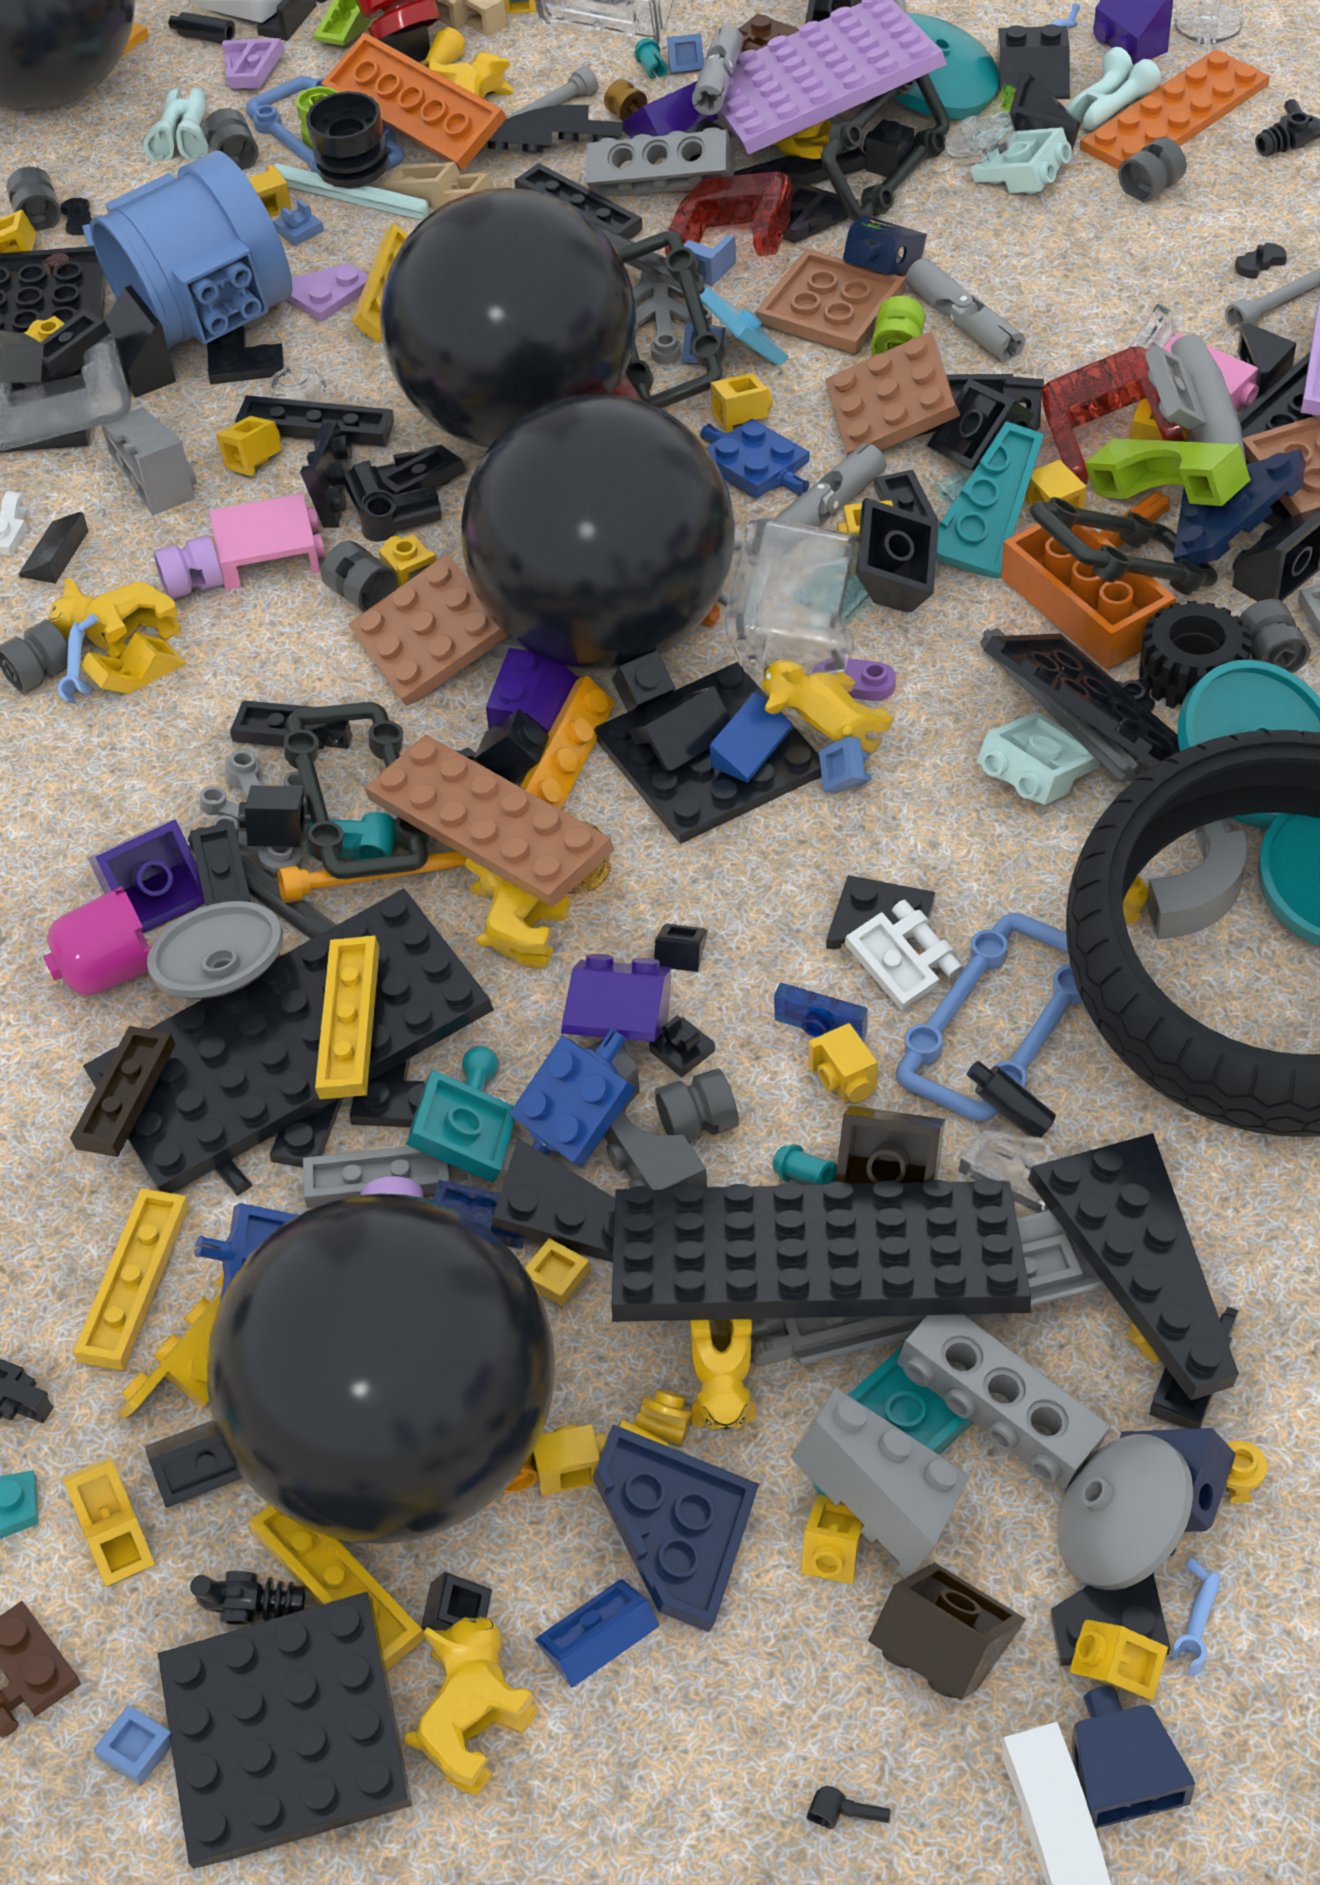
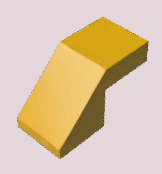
[81,632,186,694]
[62,1456,155,1587]

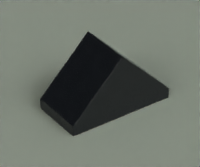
[1237,323,1296,399]

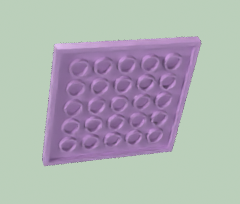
[697,0,947,155]

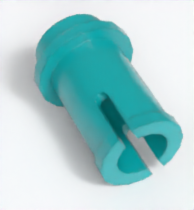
[634,38,668,79]
[773,1144,837,1185]

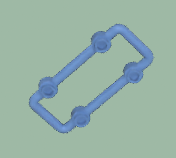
[246,76,405,173]
[896,913,1083,1121]

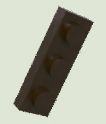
[70,1026,176,1157]

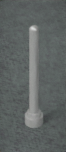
[485,66,599,145]
[1225,268,1320,332]

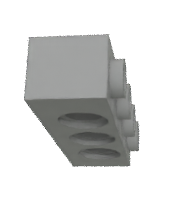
[586,128,734,197]
[897,1315,1111,1492]

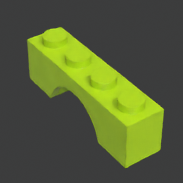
[1085,438,1251,506]

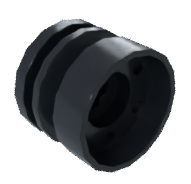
[306,91,390,188]

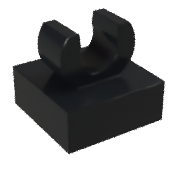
[649,1015,715,1078]

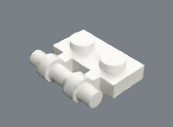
[845,899,963,1011]

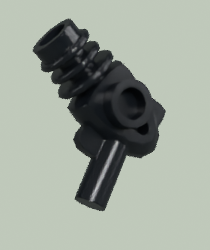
[1255,99,1320,155]
[190,1571,305,1625]

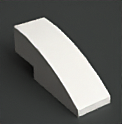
[1001,1722,1111,1885]

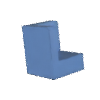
[684,235,736,286]

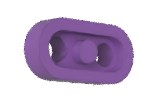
[812,656,896,701]

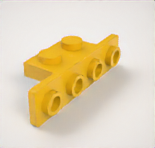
[117,1271,224,1419]

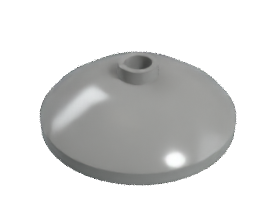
[147,901,283,999]
[1058,1434,1193,1590]

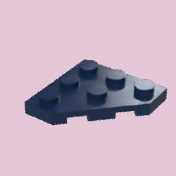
[1173,449,1306,565]
[592,1424,759,1632]

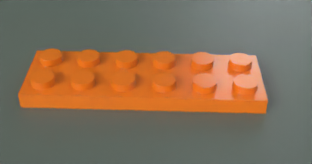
[321,32,507,171]
[1080,49,1270,170]

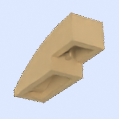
[435,0,507,37]
[382,162,495,209]

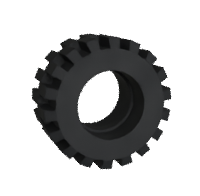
[1139,601,1251,709]

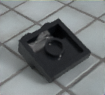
[926,378,1034,473]

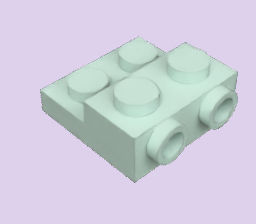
[970,127,1072,195]
[977,711,1100,806]

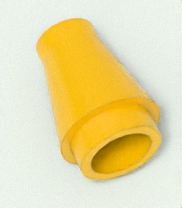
[422,27,466,68]

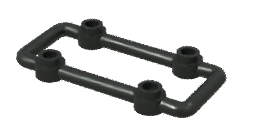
[821,73,950,221]
[617,231,725,409]
[1030,497,1218,596]
[284,702,430,879]

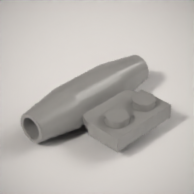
[1145,334,1246,463]

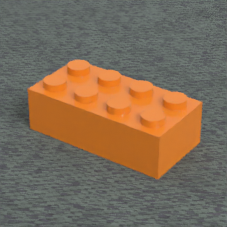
[1001,523,1176,670]

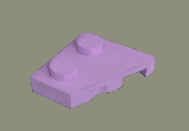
[222,38,284,89]
[285,263,368,322]

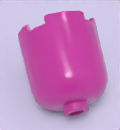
[43,886,152,996]

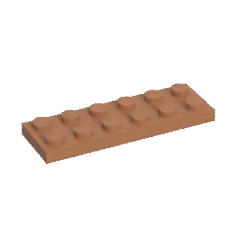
[364,734,614,908]

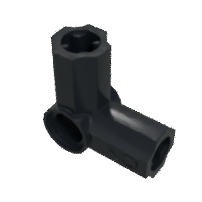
[343,462,441,542]

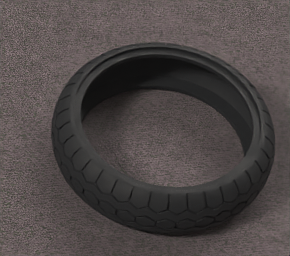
[1066,730,1320,1137]

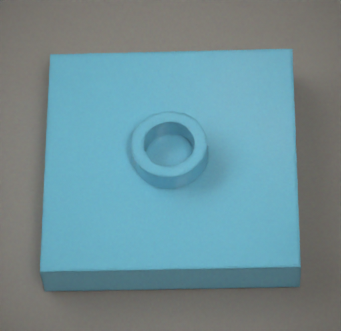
[699,287,789,365]

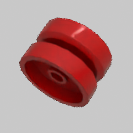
[356,0,442,39]

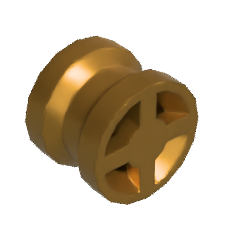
[604,79,647,121]

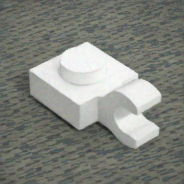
[0,491,28,556]

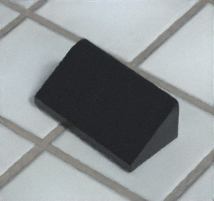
[19,512,88,584]

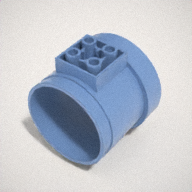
[90,150,293,351]

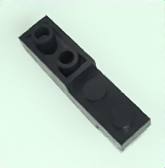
[487,105,623,153]

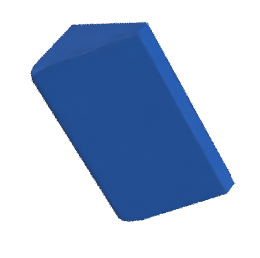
[710,693,793,783]
[535,1579,659,1688]

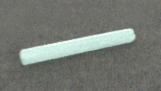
[274,163,430,220]

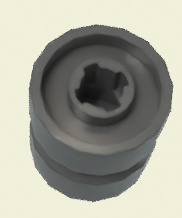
[203,108,258,170]
[1118,137,1187,203]
[6,166,61,231]
[321,540,398,612]
[1240,599,1311,673]
[0,619,68,694]
[654,1068,739,1143]

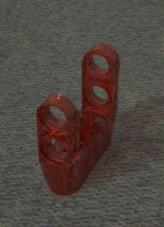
[665,172,793,257]
[1041,346,1186,484]

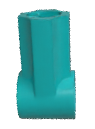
[306,812,396,860]

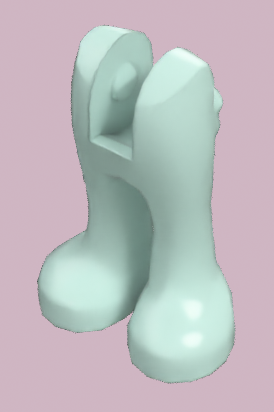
[1066,47,1161,131]
[143,87,209,160]

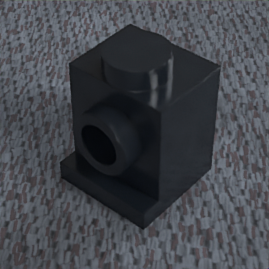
[996,376,1044,431]

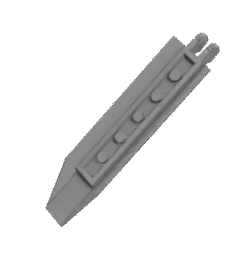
[751,1210,1106,1366]

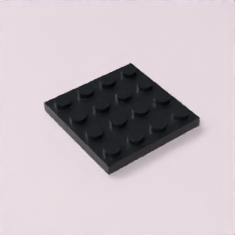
[594,662,822,844]
[158,1592,413,1869]

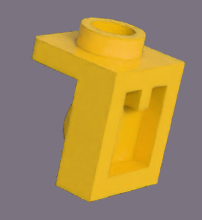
[801,1494,864,1584]
[1070,1620,1168,1701]

